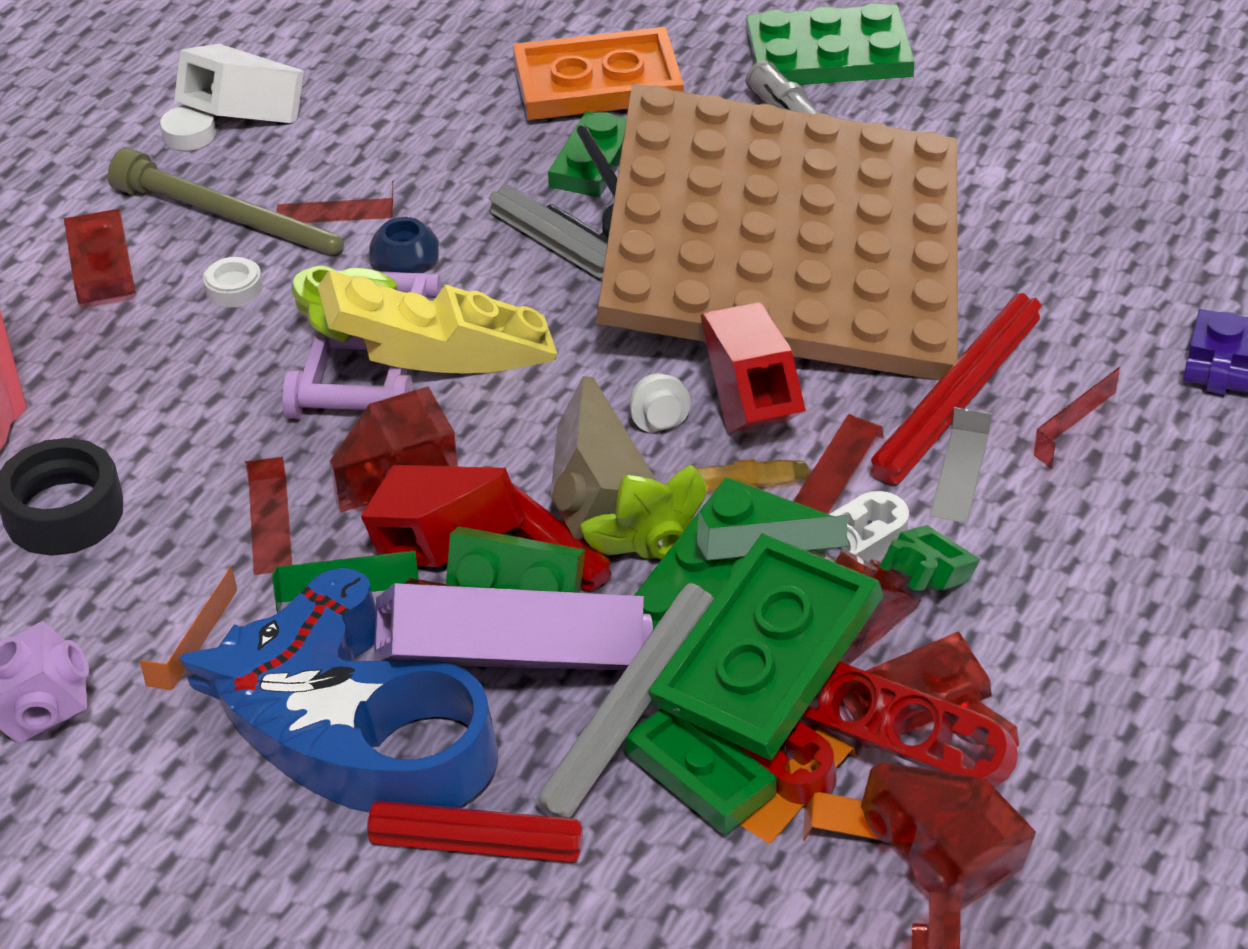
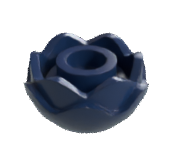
[369,217,439,273]

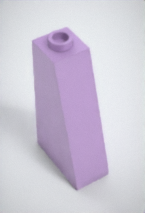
[374,583,653,670]

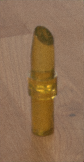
[696,459,810,492]

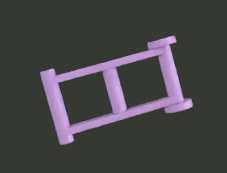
[282,270,441,424]

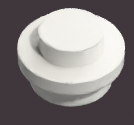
[629,373,691,433]

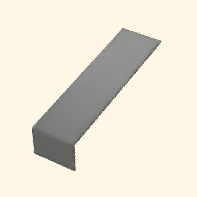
[929,407,992,523]

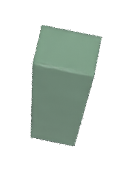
[697,512,848,560]

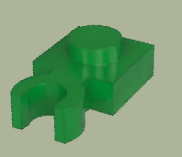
[879,525,981,591]

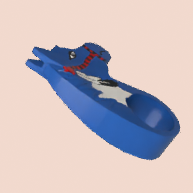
[180,568,498,812]

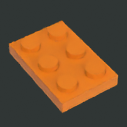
[513,27,684,120]

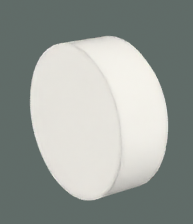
[160,105,216,151]
[203,257,263,307]

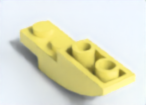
[318,270,558,374]

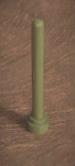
[108,147,344,256]

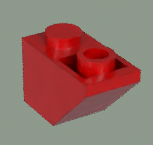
[700,302,806,434]
[361,465,525,567]

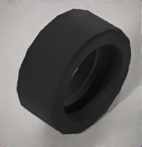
[0,438,123,556]

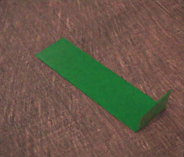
[272,551,419,613]

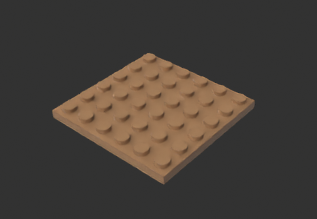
[595,83,958,380]

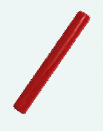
[870,293,1041,486]

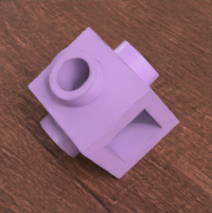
[0,621,89,743]

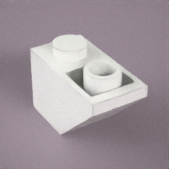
[174,44,304,123]

